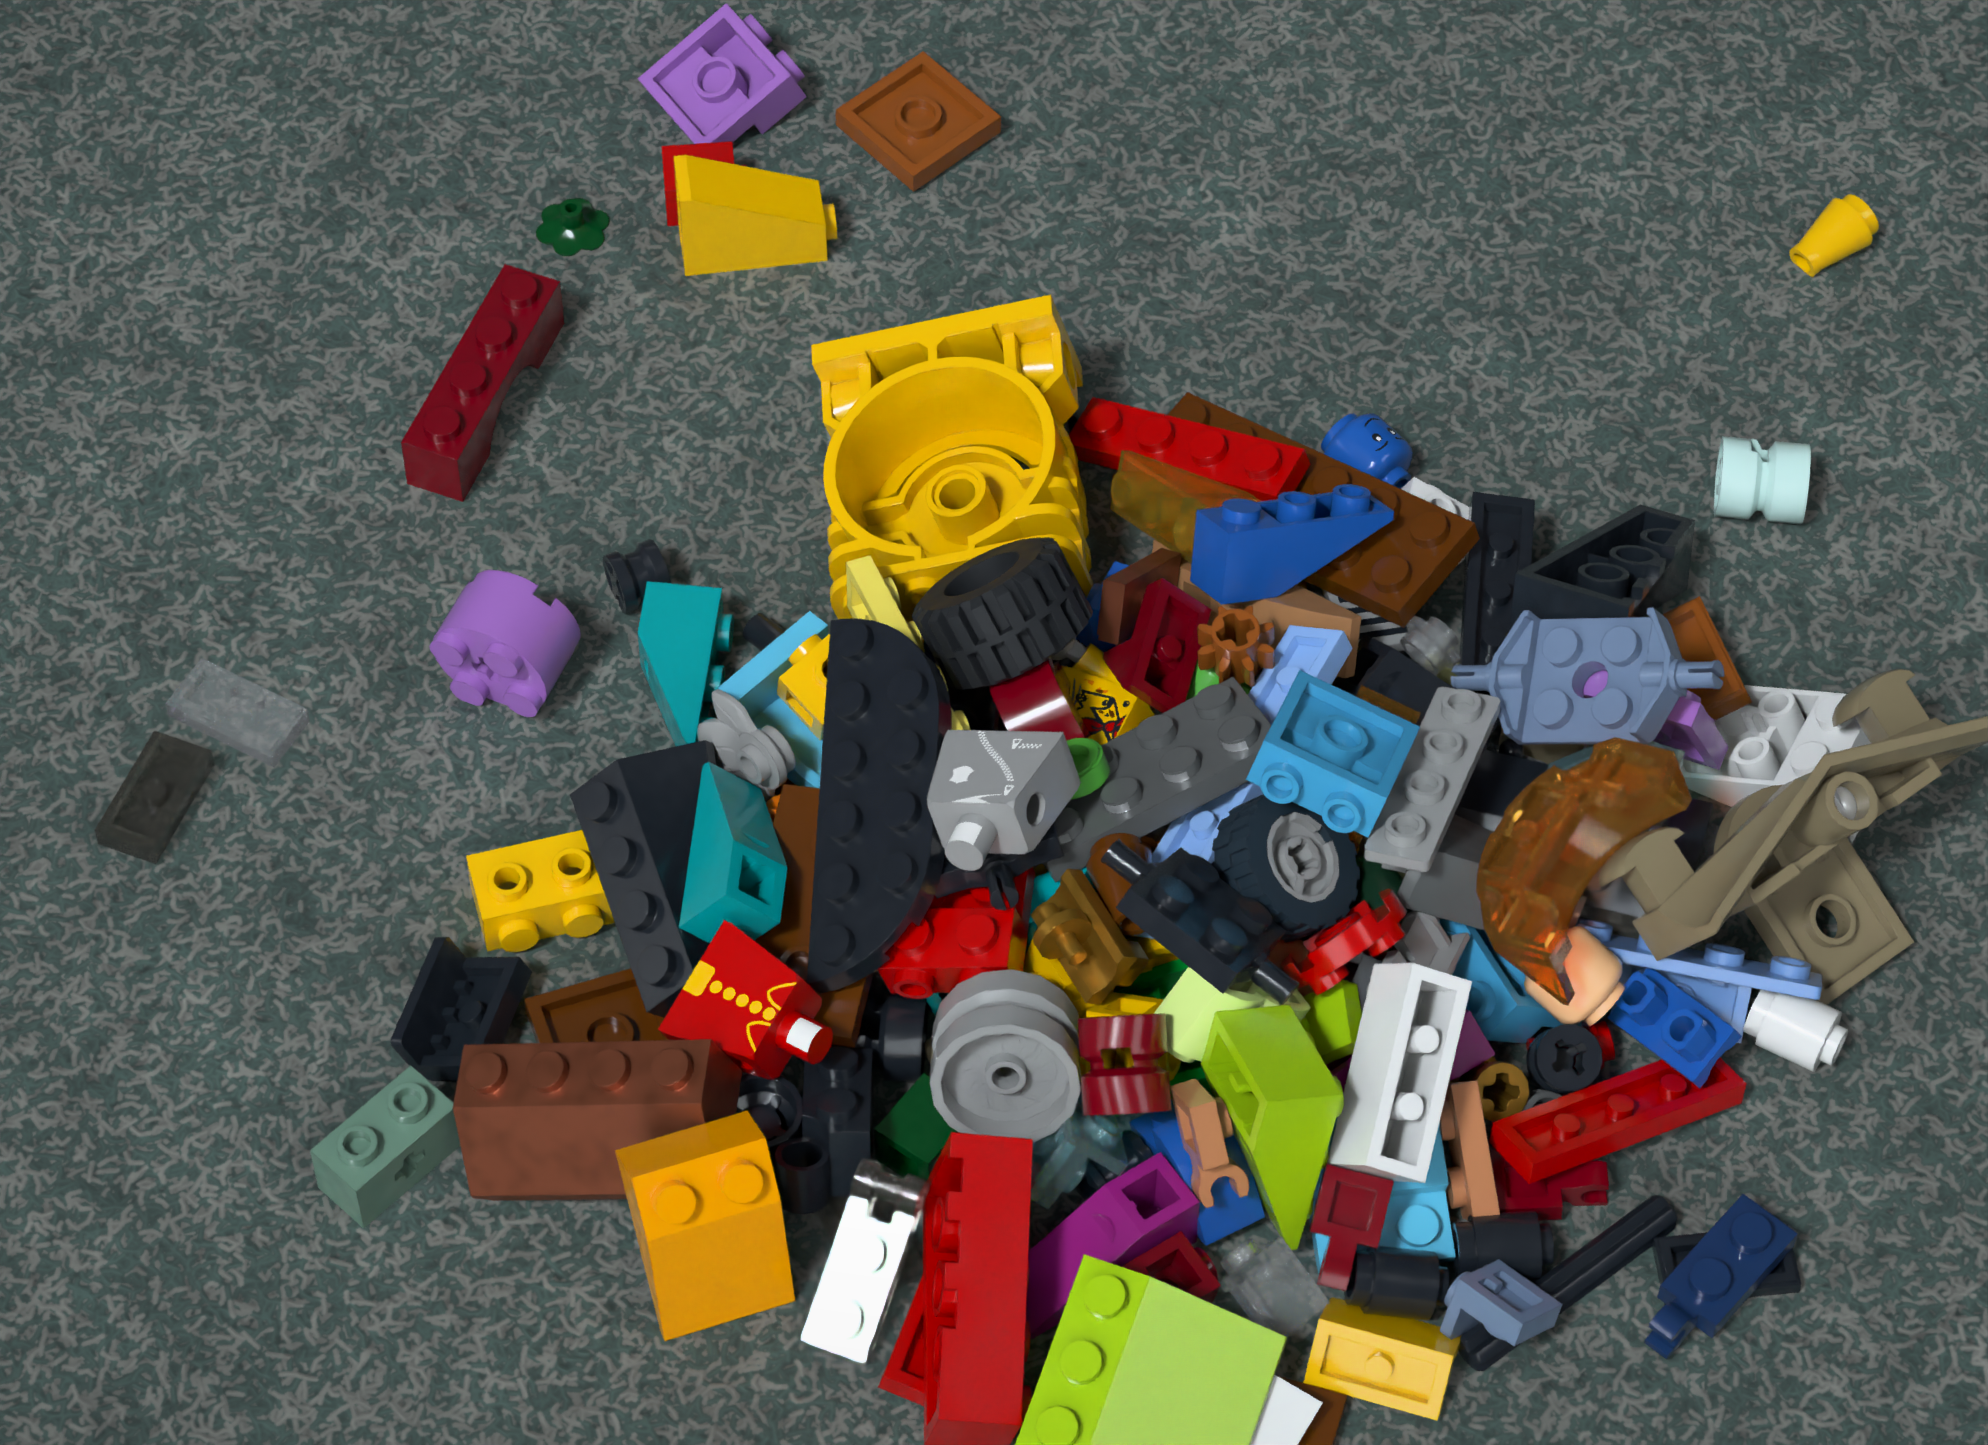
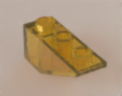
[1110,450,1261,564]

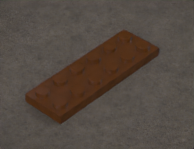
[1112,392,1480,628]

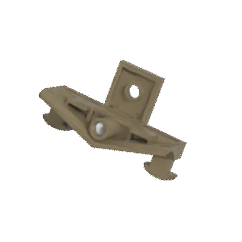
[1598,668,1988,1005]

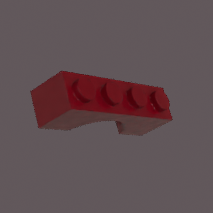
[401,264,564,502]

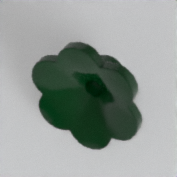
[536,198,610,256]

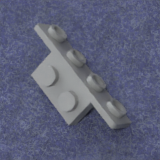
[1364,687,1500,873]

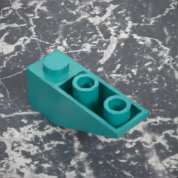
[638,581,734,746]
[679,761,787,943]

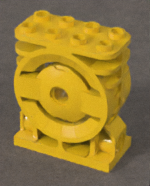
[811,295,1093,643]

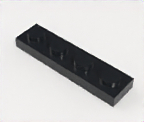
[1459,492,1535,696]

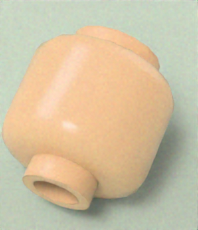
[1524,926,1625,1026]

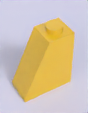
[673,155,837,276]

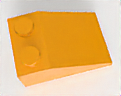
[615,1111,795,1341]

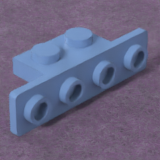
[1557,918,1822,1043]

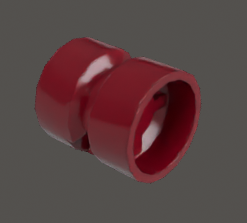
[1078,1013,1171,1115]

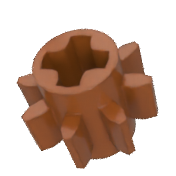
[1197,605,1275,687]

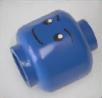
[1321,413,1412,489]

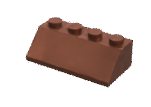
[453,1039,742,1201]

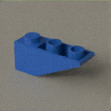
[1190,484,1394,605]

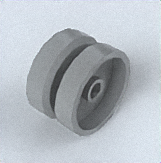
[930,969,1081,1142]

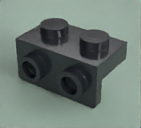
[391,937,532,1081]

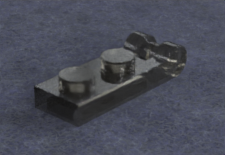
[800,1158,929,1364]

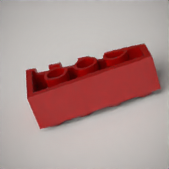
[923,1132,1033,1445]

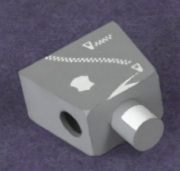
[927,730,1081,871]

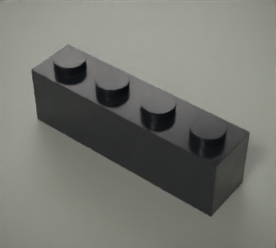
[1509,505,1695,631]
[570,740,716,1018]

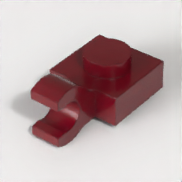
[1490,1150,1609,1221]
[1309,1164,1394,1291]

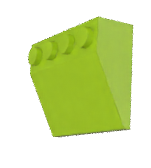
[1015,1254,1287,1445]

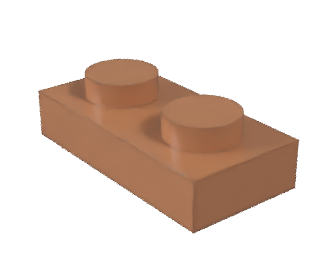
[1439,1081,1500,1220]

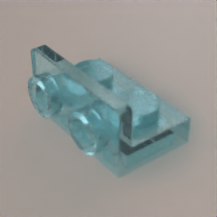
[1031,1086,1129,1210]

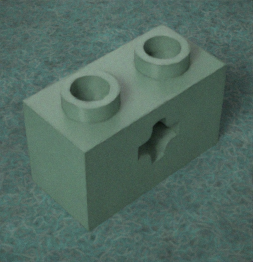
[310,1065,460,1228]

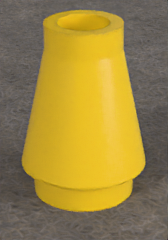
[1789,194,1879,277]

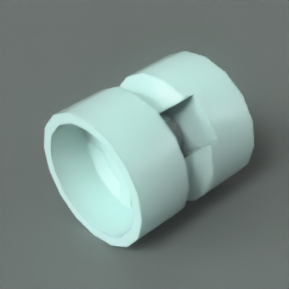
[1714,436,1811,524]

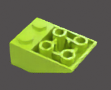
[1201,1005,1344,1250]

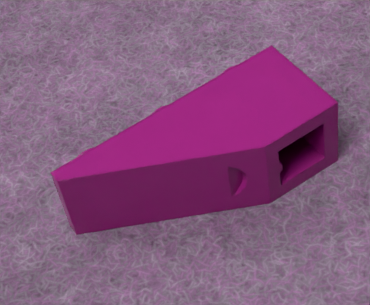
[1026,1152,1200,1340]

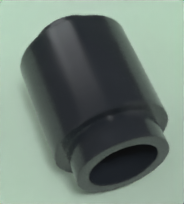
[1452,1210,1554,1280]
[1344,1246,1449,1320]

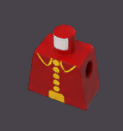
[658,920,833,1080]

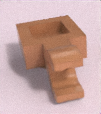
[1170,1079,1249,1208]

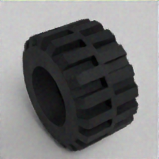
[912,537,1093,690]

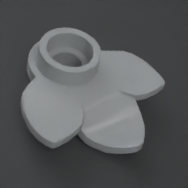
[697,689,796,802]

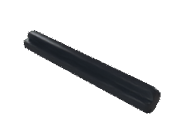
[1458,1195,1678,1371]

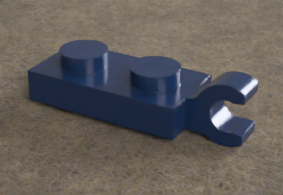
[1644,1194,1798,1359]

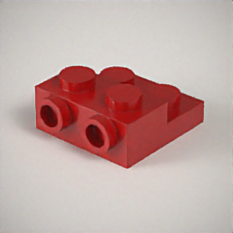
[877,867,1036,999]

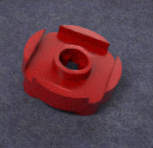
[1280,888,1407,995]

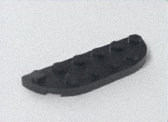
[807,619,952,994]

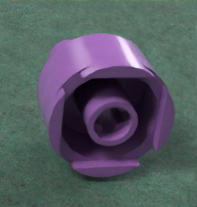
[429,570,581,717]

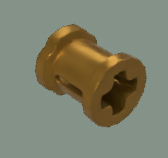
[1448,1056,1529,1121]

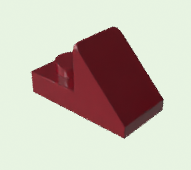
[1102,578,1212,713]

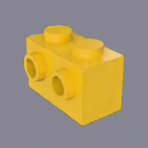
[466,830,615,952]

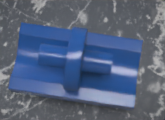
[1607,968,1742,1088]

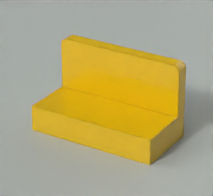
[1303,1297,1463,1421]

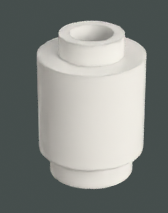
[1743,990,1848,1072]

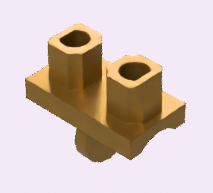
[1031,868,1149,1005]

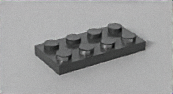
[1042,677,1271,882]

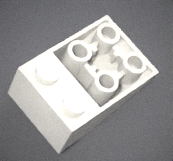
[1658,685,1871,843]

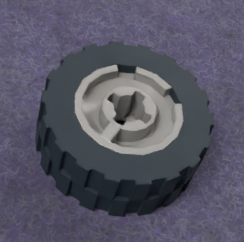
[1212,794,1360,943]

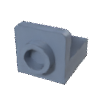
[1440,1259,1562,1346]

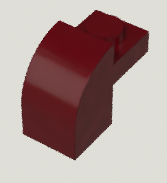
[989,658,1092,741]

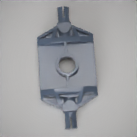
[1451,608,1724,744]

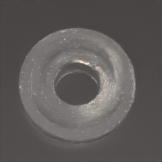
[1400,616,1460,675]

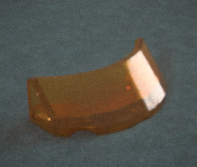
[1476,737,1692,1005]

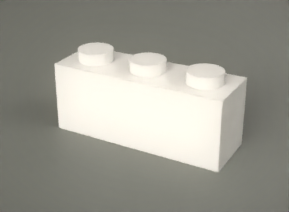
[1327,963,1472,1183]

